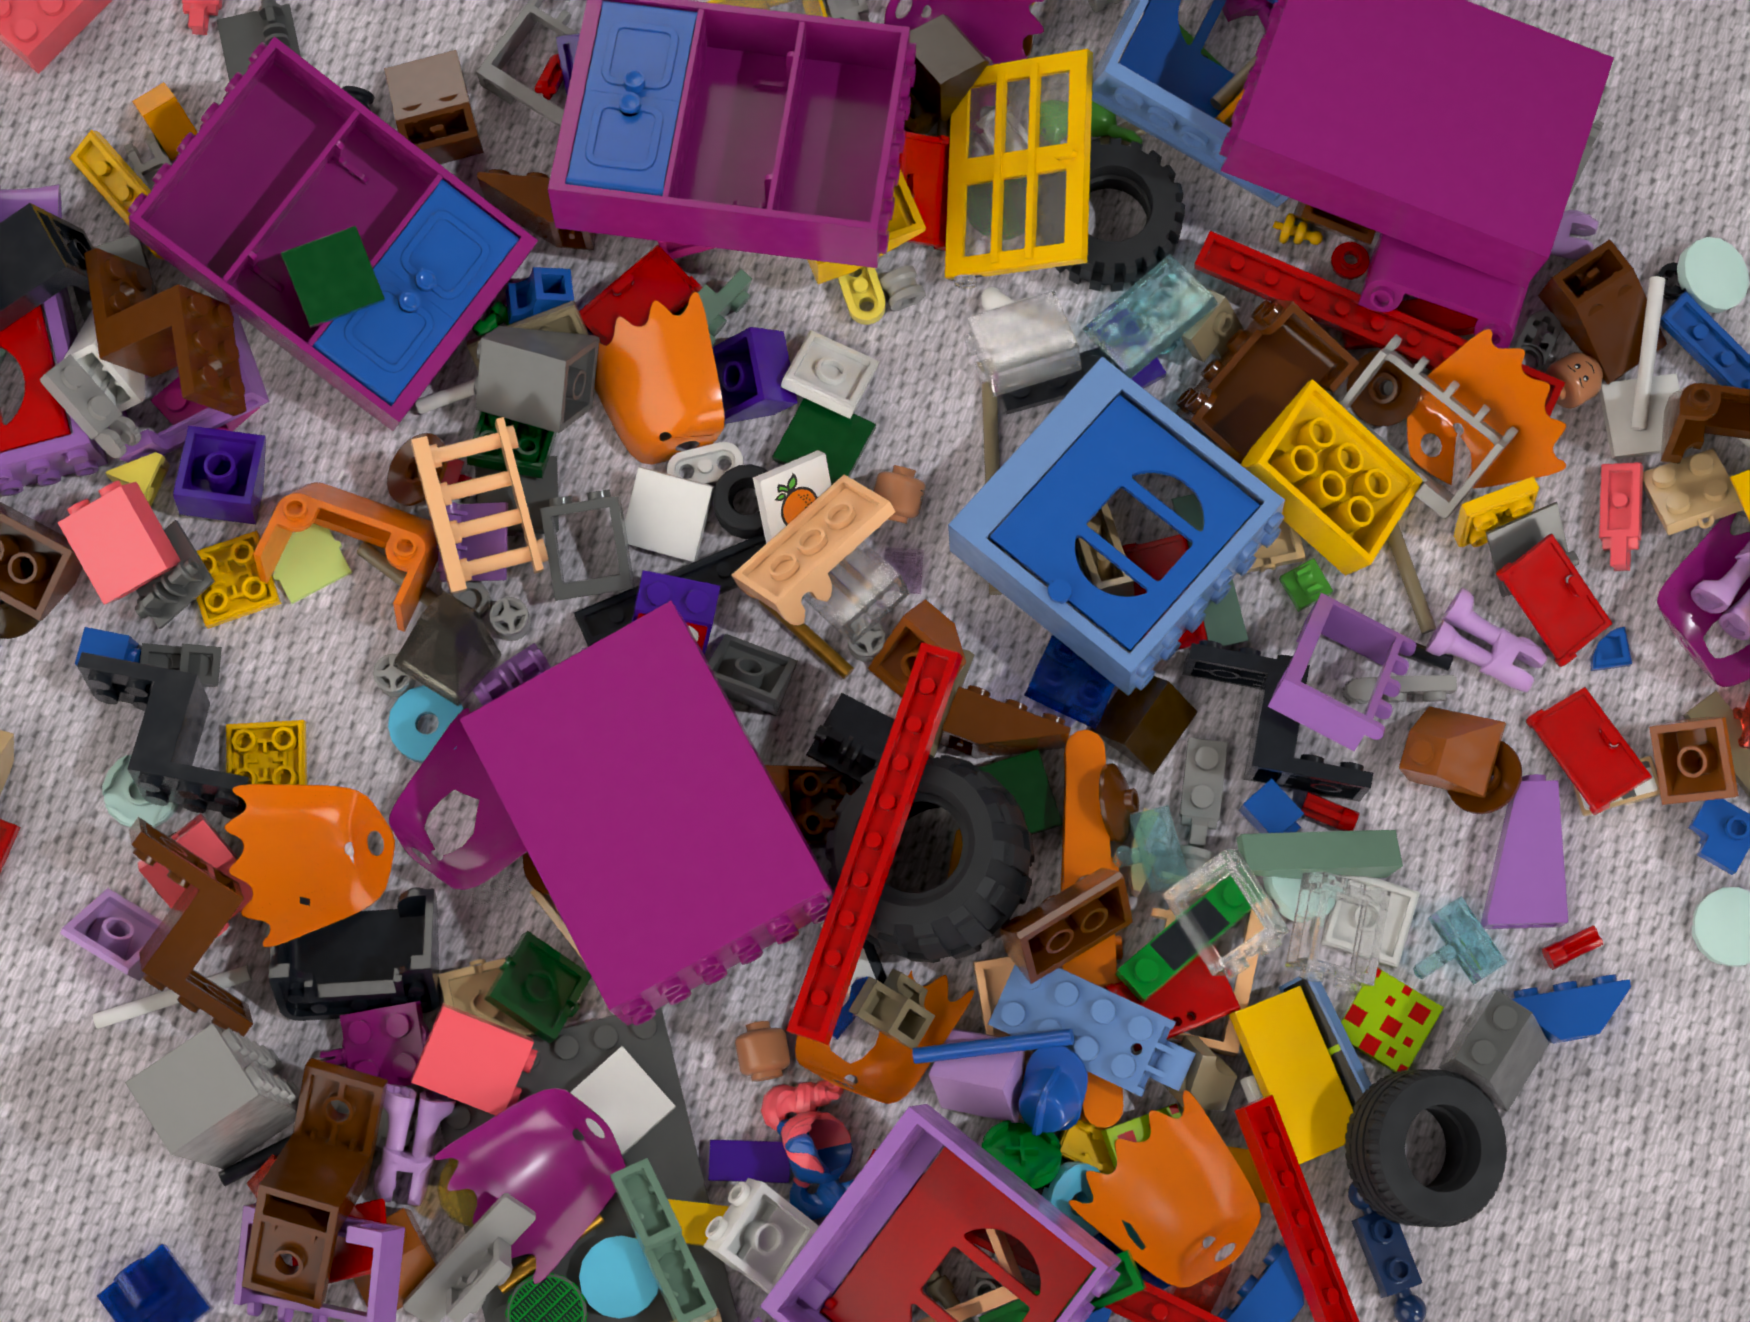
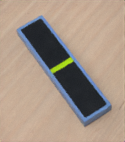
[1278,969,1372,1109]

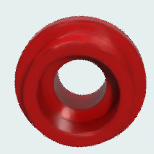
[1331,242,1369,280]

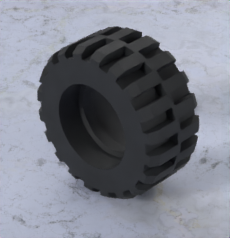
[1037,138,1185,292]

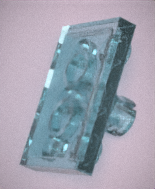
[1082,254,1218,379]

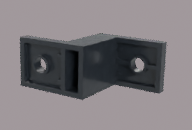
[0,203,94,332]
[1182,640,1373,802]
[77,652,252,819]

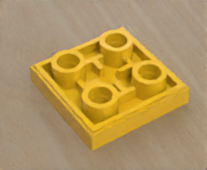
[1453,476,1539,547]
[196,530,282,629]
[226,720,307,785]

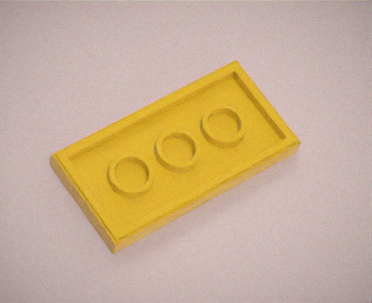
[1229,986,1353,1165]

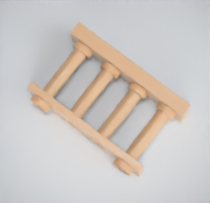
[411,417,548,595]

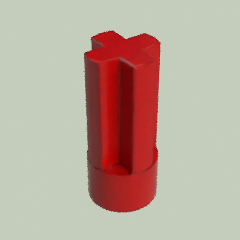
[535,54,563,100]
[1301,792,1360,831]
[1542,925,1603,970]

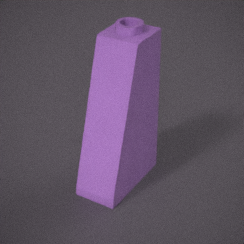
[1481,774,1568,929]

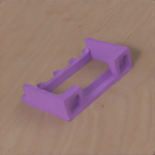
[108,310,270,463]
[1268,593,1416,751]
[233,1203,405,1322]

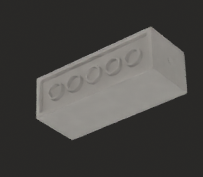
[125,1024,300,1169]

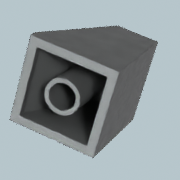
[474,326,600,433]
[1438,990,1549,1112]

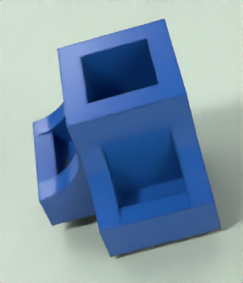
[505,267,574,324]
[1688,799,1750,875]

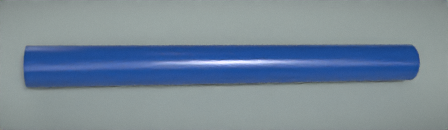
[912,1028,1074,1064]

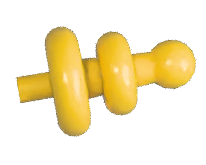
[1272,213,1323,245]

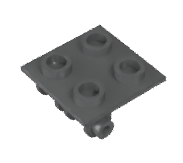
[217,0,301,81]
[1486,502,1579,598]
[135,520,215,629]

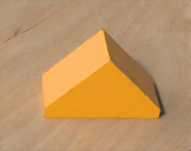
[132,82,198,161]

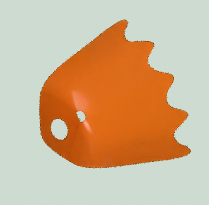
[594,292,725,465]
[1407,329,1566,488]
[224,784,395,947]
[795,970,975,1104]
[1069,1090,1261,1287]

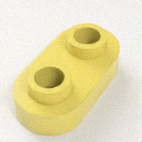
[837,267,886,325]

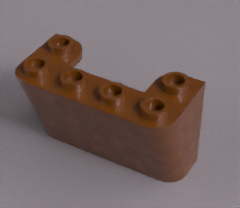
[1176,299,1359,464]

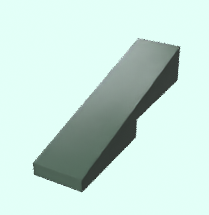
[1171,494,1249,646]
[1236,830,1403,880]
[610,1158,717,1322]

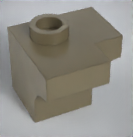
[1169,282,1244,362]
[849,968,935,1050]
[1163,1035,1237,1111]

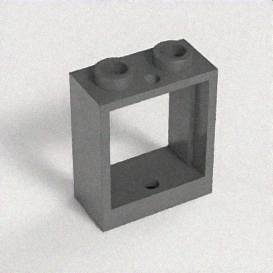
[540,489,635,601]

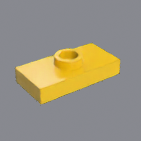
[1059,1119,1115,1175]

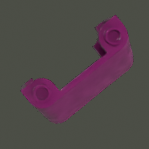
[1358,233,1530,349]

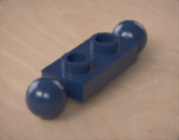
[1348,1182,1426,1322]

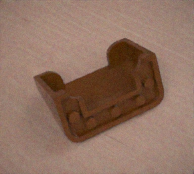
[1660,383,1750,464]

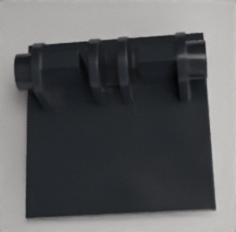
[806,693,895,784]

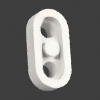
[667,442,744,486]

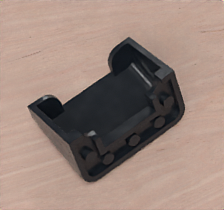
[268,887,440,1021]

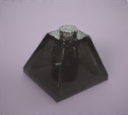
[393,591,502,706]

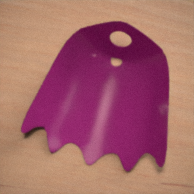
[884,0,1044,135]
[1657,513,1750,687]
[389,708,527,890]
[434,1088,626,1284]

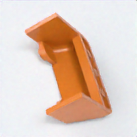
[253,482,439,632]

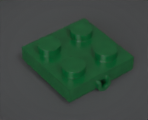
[484,931,592,1043]

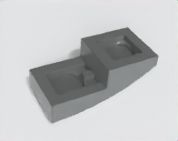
[140,643,222,687]

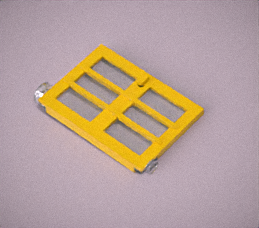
[945,48,1093,289]

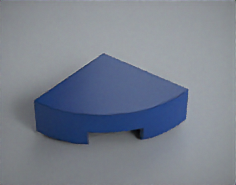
[1591,626,1632,671]

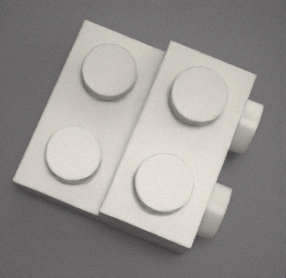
[703,1178,819,1294]

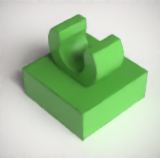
[1279,558,1333,612]

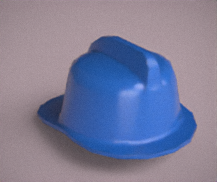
[1018,1046,1088,1136]

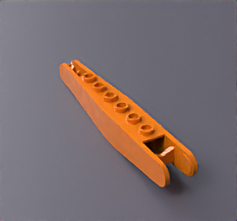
[1059,730,1124,1130]

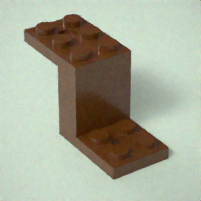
[84,248,247,416]
[129,817,253,1037]
[242,1057,388,1309]

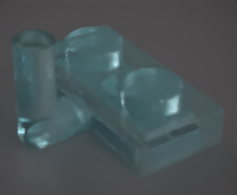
[1113,805,1190,894]
[1413,896,1507,985]

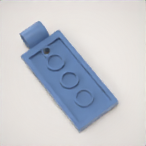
[988,964,1196,1097]

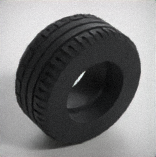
[1344,1069,1507,1228]

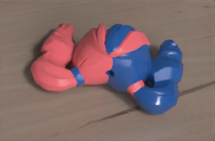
[761,1080,855,1220]

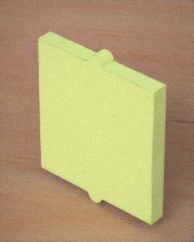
[273,524,352,604]

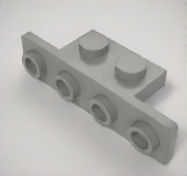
[403,1193,536,1322]

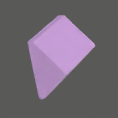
[60,888,162,981]
[929,1028,1025,1123]

